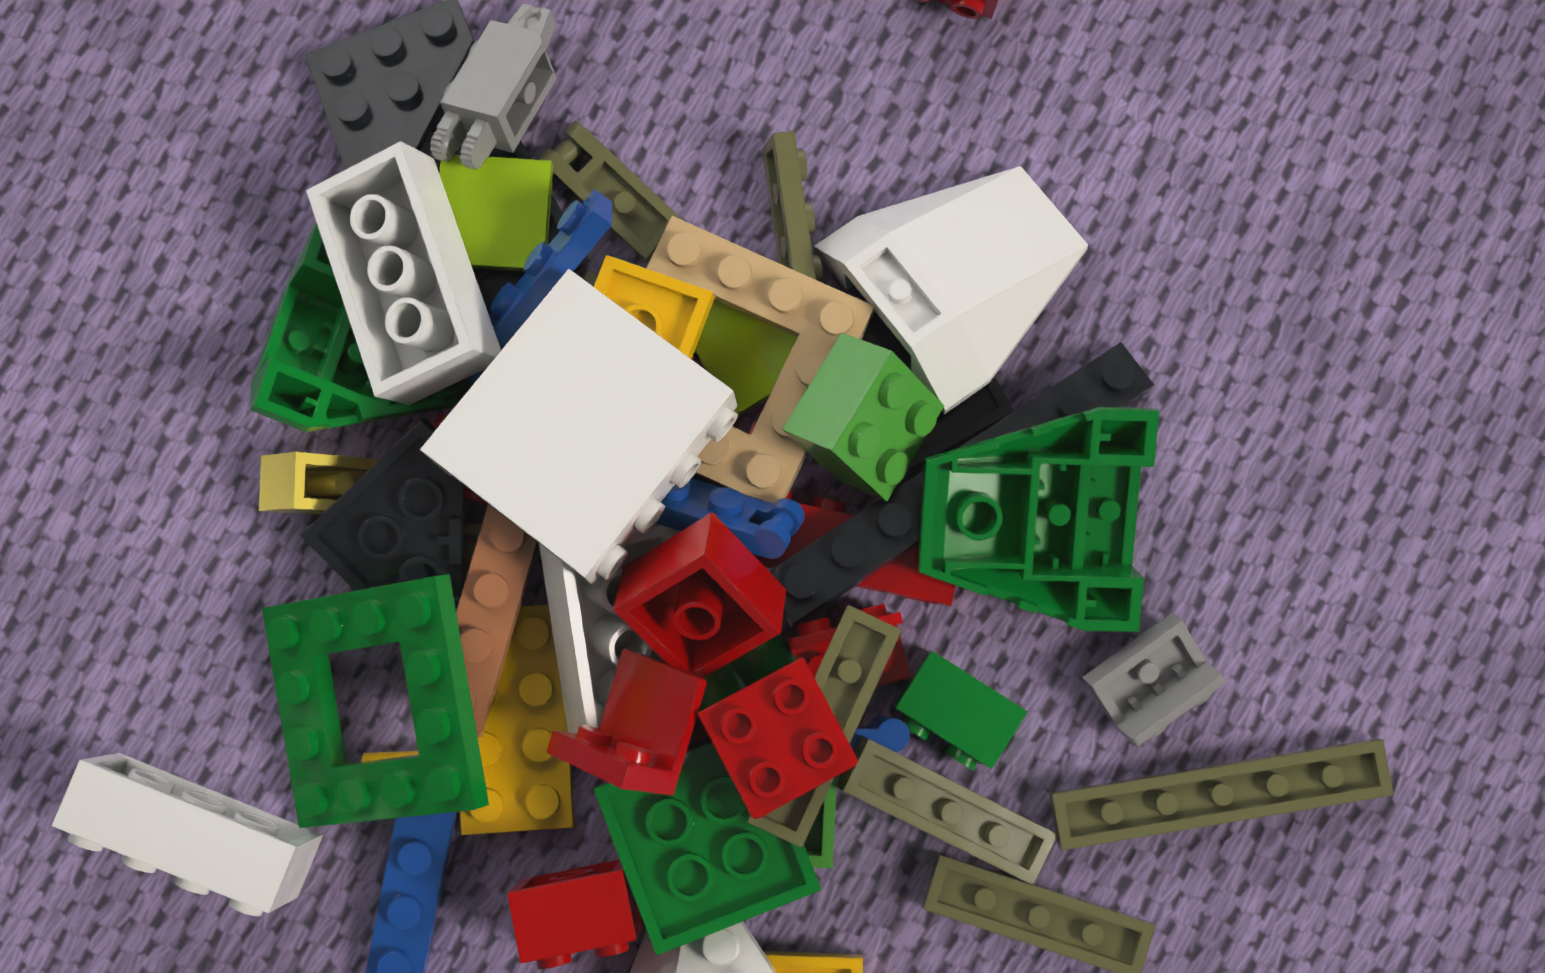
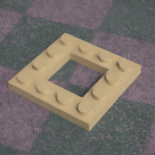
[646,216,875,503]

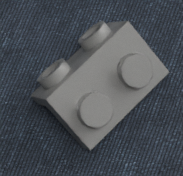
[1082,613,1225,746]

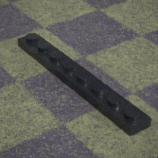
[769,342,1154,628]

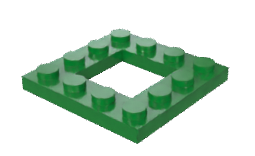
[262,574,489,828]

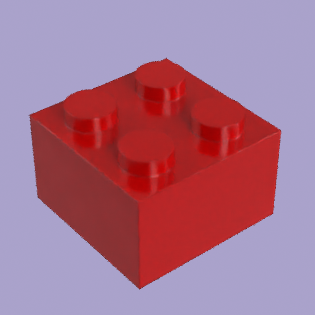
[613,512,786,678]
[507,859,644,969]

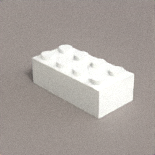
[306,141,501,405]
[52,753,323,916]

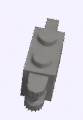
[430,4,557,170]

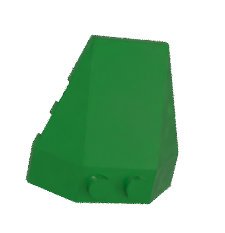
[918,407,1159,632]

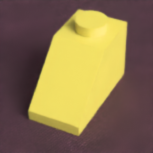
[259,452,380,514]

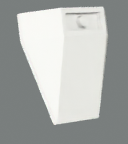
[813,166,1088,414]

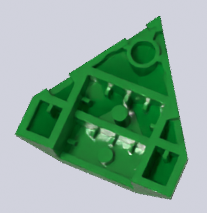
[250,222,473,432]

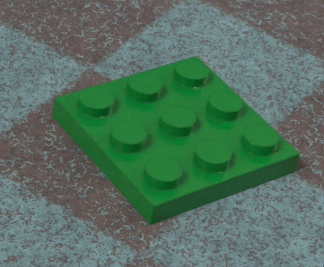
[593,741,821,956]

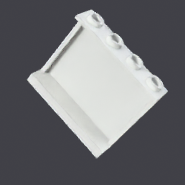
[420,269,738,587]

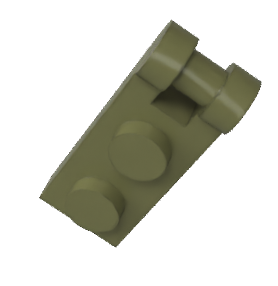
[537,120,683,263]

